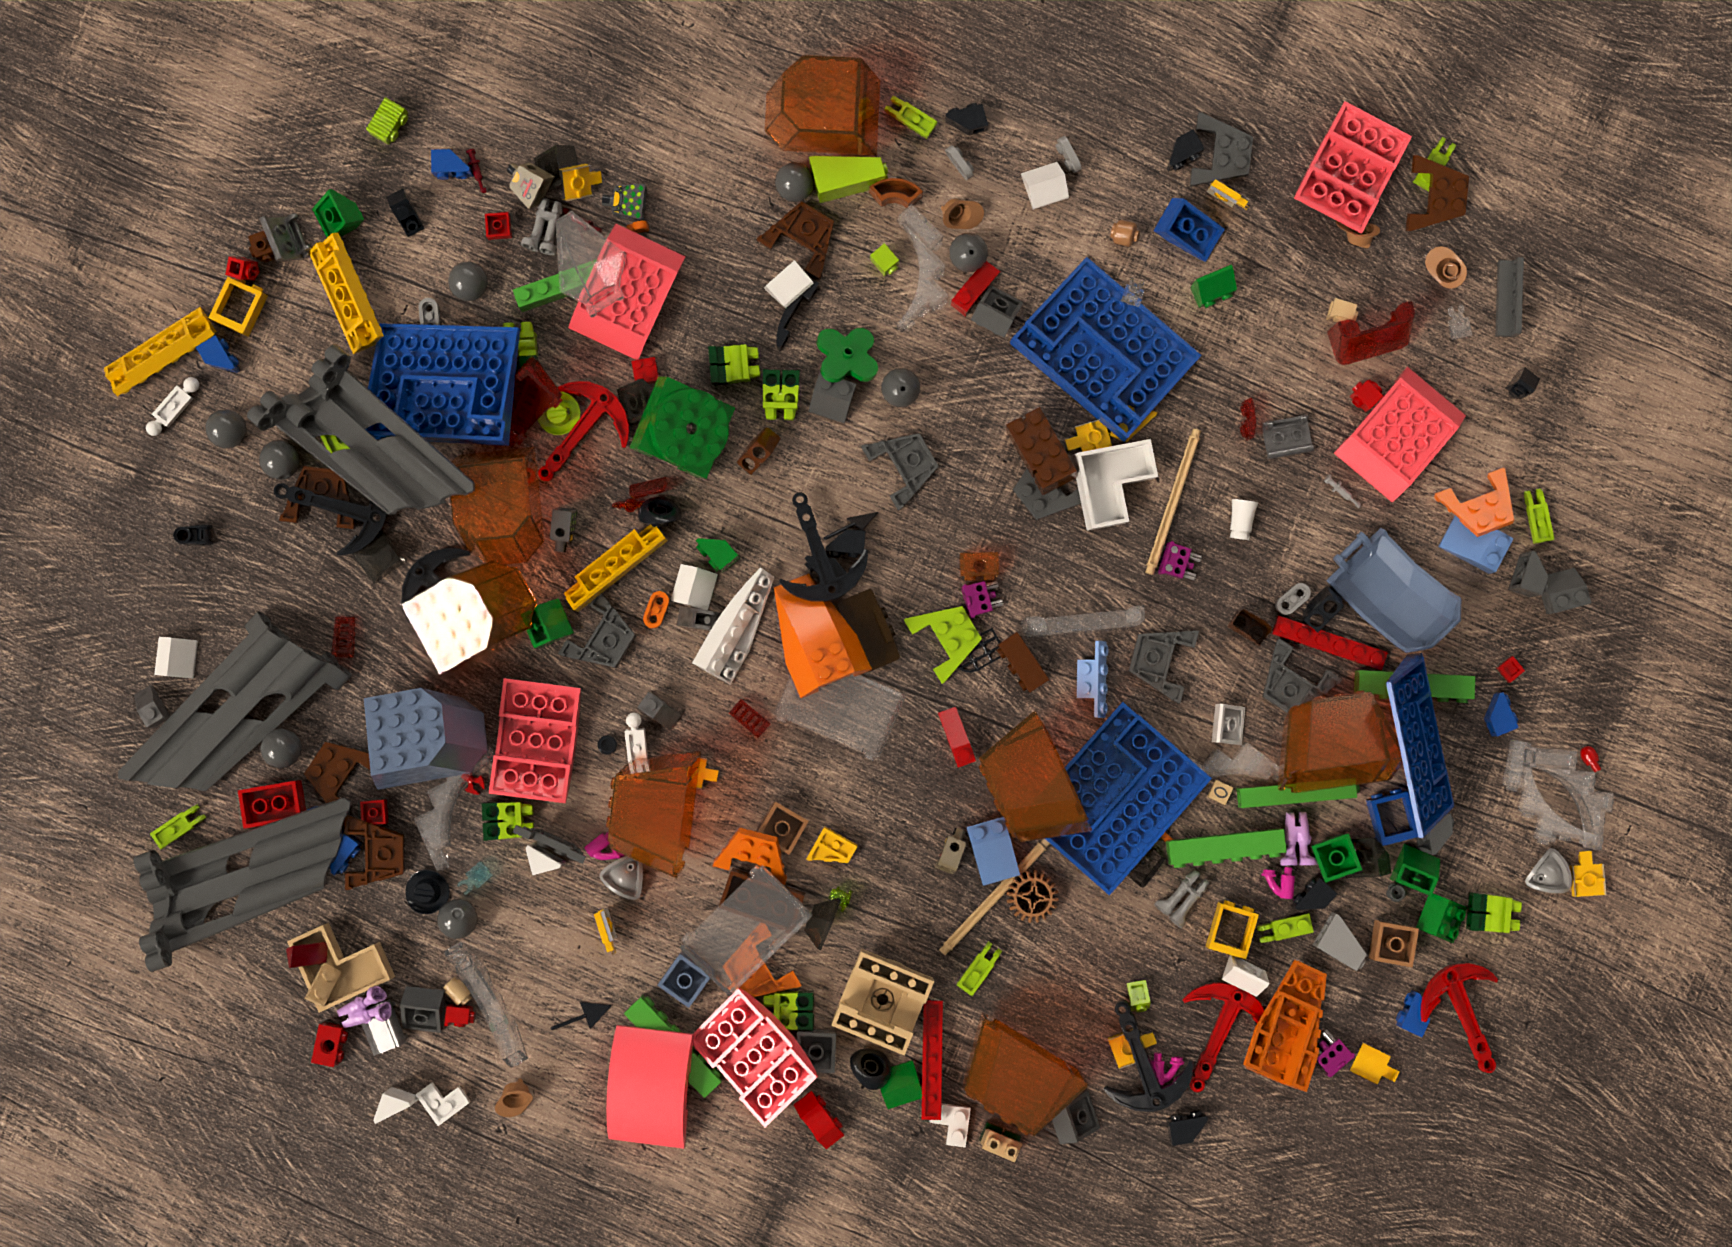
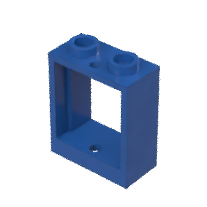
[1366,788,1418,846]

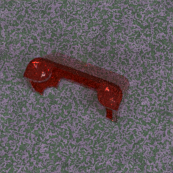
[1327,301,1415,365]
[509,356,563,448]

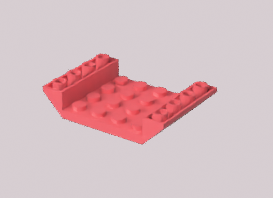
[568,224,685,360]
[1334,367,1466,502]

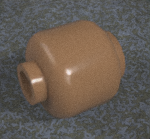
[1110,220,1140,247]

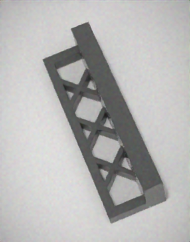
[1495,257,1524,338]

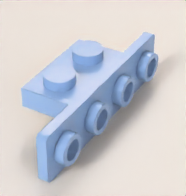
[1077,641,1108,718]

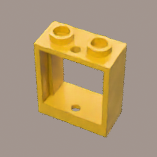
[208,277,268,337]
[1206,900,1259,959]

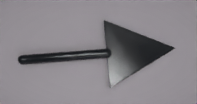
[824,512,878,540]
[550,1002,612,1030]

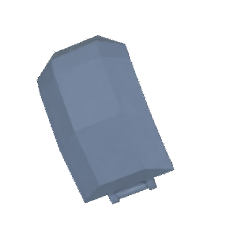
[1326,528,1462,653]

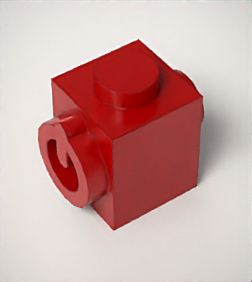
[225,256,260,280]
[1350,379,1383,412]

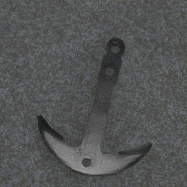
[274,483,387,556]
[779,492,868,602]
[401,548,503,640]
[1103,1000,1193,1112]

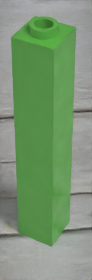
[1236,778,1359,808]

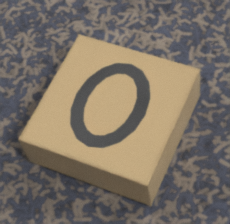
[1207,779,1233,805]

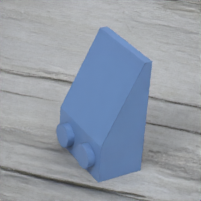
[1438,515,1514,574]
[967,817,1020,886]

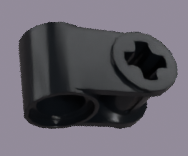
[173,525,213,546]

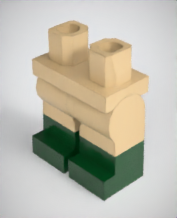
[979,1121,1022,1162]

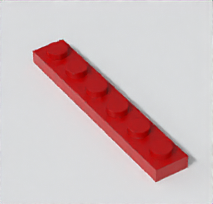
[1271,616,1388,671]
[921,1000,943,1120]

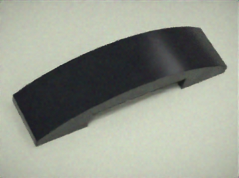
[776,281,820,351]

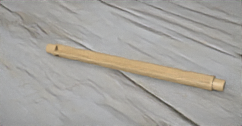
[1145,429,1201,575]
[939,838,1050,955]

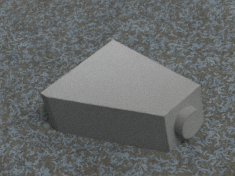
[1313,912,1367,971]

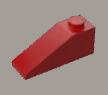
[951,261,1000,317]
[938,707,976,767]

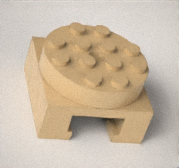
[831,948,934,1056]

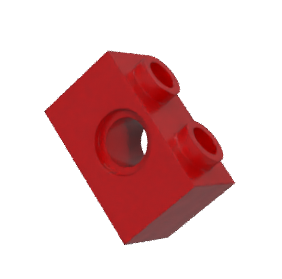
[311,1021,348,1067]

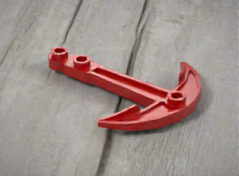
[538,381,629,482]
[1421,963,1498,1073]
[1182,982,1264,1092]

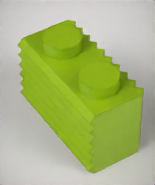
[366,97,408,145]

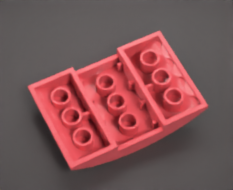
[1294,101,1412,234]
[489,678,581,803]
[692,988,818,1127]
[606,1025,693,1149]

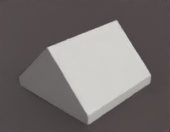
[1021,162,1069,210]
[764,260,814,308]
[671,564,718,610]
[154,637,198,679]
[1212,704,1246,745]
[526,843,567,875]
[1222,955,1269,997]
[373,1087,419,1124]

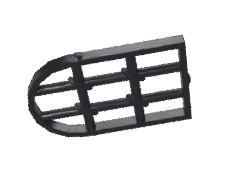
[958,628,1001,673]

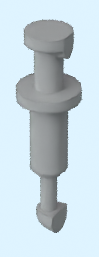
[1324,474,1361,509]

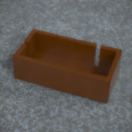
[1006,407,1077,495]

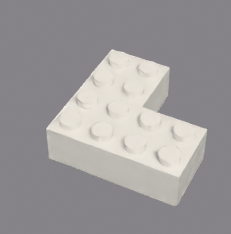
[1072,439,1158,531]

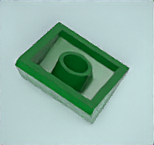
[1311,833,1362,883]
[880,1060,922,1109]

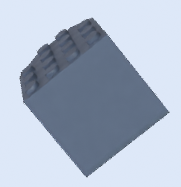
[364,688,488,790]

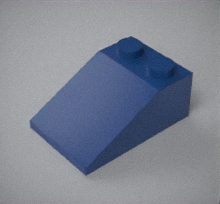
[1154,198,1224,262]

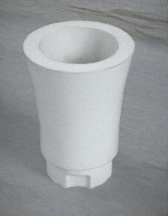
[1230,499,1258,540]

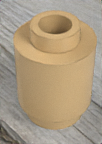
[443,977,472,1006]

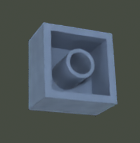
[657,950,713,1008]

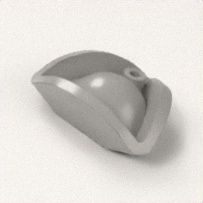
[1525,848,1572,893]
[600,854,643,900]

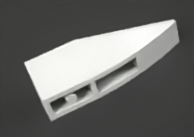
[692,568,774,685]

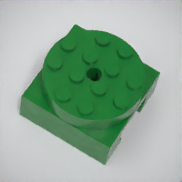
[629,377,735,479]

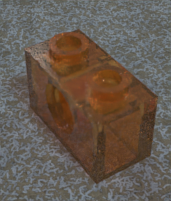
[959,552,999,581]

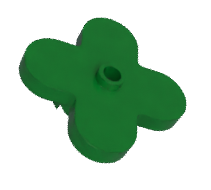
[816,328,878,383]

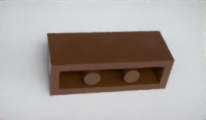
[996,632,1049,693]

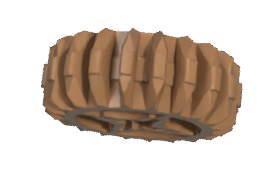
[1006,870,1059,923]

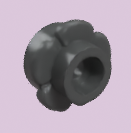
[1386,883,1406,902]

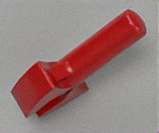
[461,773,485,795]

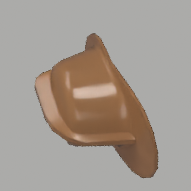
[941,198,984,229]
[1336,221,1380,248]
[1425,246,1467,289]
[495,1078,533,1117]

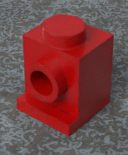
[444,1004,476,1027]

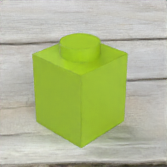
[870,243,899,277]

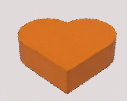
[626,221,649,233]

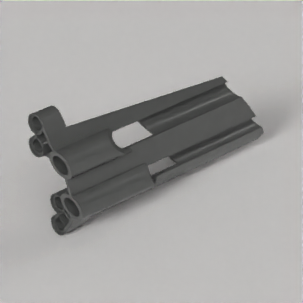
[247,345,475,515]
[118,611,352,791]
[133,797,352,972]

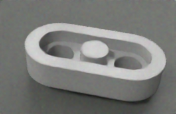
[1056,136,1082,173]
[945,145,974,180]
[419,298,441,325]
[1275,583,1311,615]

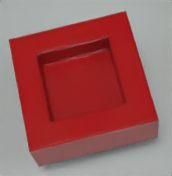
[1496,656,1525,683]

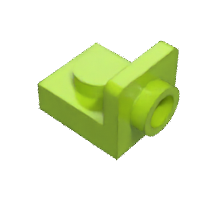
[1126,980,1151,1012]

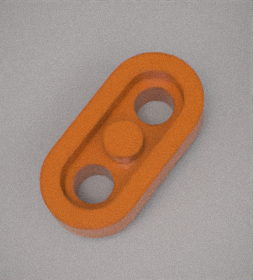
[643,591,670,629]

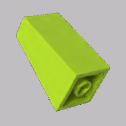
[809,156,888,203]

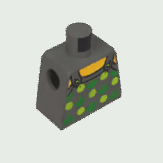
[602,184,647,222]
[550,507,578,552]

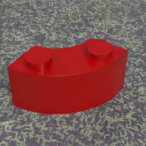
[794,1091,845,1150]

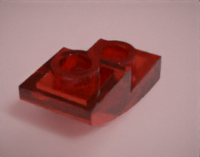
[1239,398,1256,441]

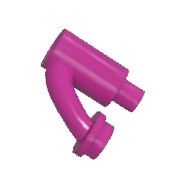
[584,830,625,860]
[1261,867,1295,899]
[1151,1052,1184,1086]

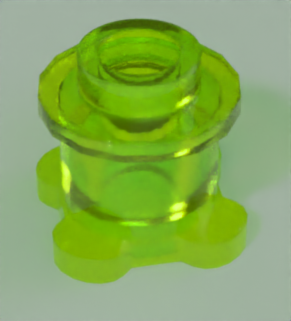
[828,886,853,912]

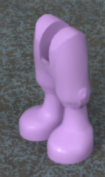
[1280,812,1317,866]
[337,986,391,1028]

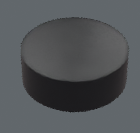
[598,735,618,755]

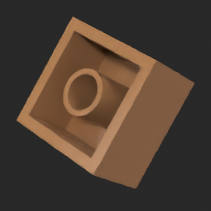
[756,802,809,855]
[1368,920,1419,968]

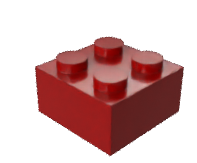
[485,212,512,240]
[631,357,659,386]
[360,799,389,825]

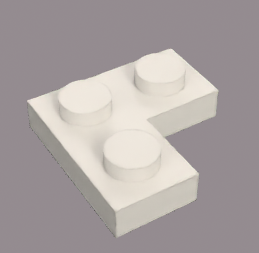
[416,1082,471,1126]
[929,1103,971,1147]

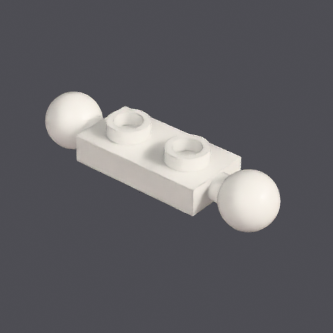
[146,377,199,436]
[625,713,649,783]

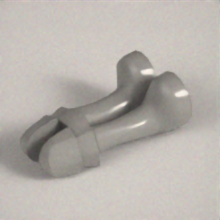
[521,198,562,255]
[1154,870,1209,928]

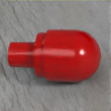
[1580,746,1601,773]

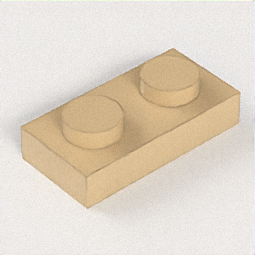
[305,963,341,1007]

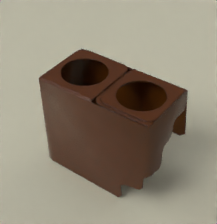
[736,427,781,475]
[1227,609,1272,646]

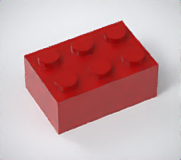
[237,780,306,829]

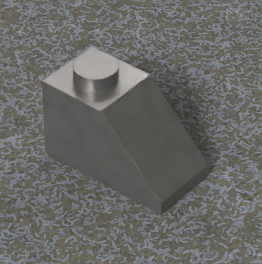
[677,606,721,631]
[134,685,170,727]
[637,692,682,730]

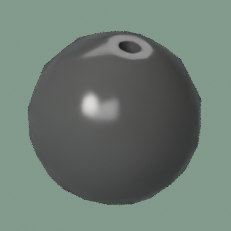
[775,162,814,202]
[949,232,988,272]
[448,261,488,301]
[881,368,920,408]
[205,409,247,449]
[259,440,300,480]
[260,728,302,769]
[437,899,478,939]

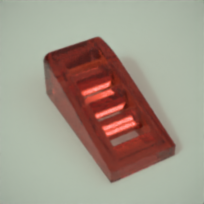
[331,616,355,658]
[729,699,771,738]

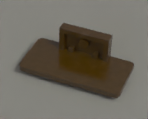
[837,589,900,672]

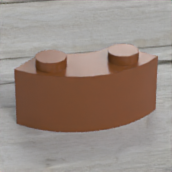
[869,178,923,209]

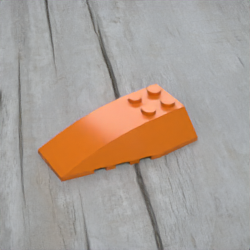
[774,574,872,699]
[1243,960,1327,1092]

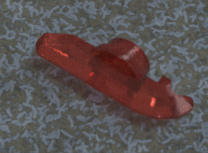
[612,498,644,512]

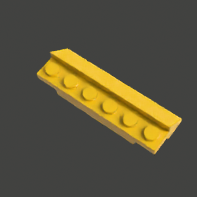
[309,232,384,354]
[104,307,217,397]
[564,524,668,612]

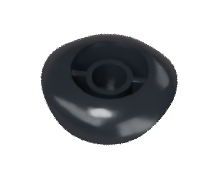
[638,497,682,528]
[405,870,450,914]
[850,1048,892,1090]

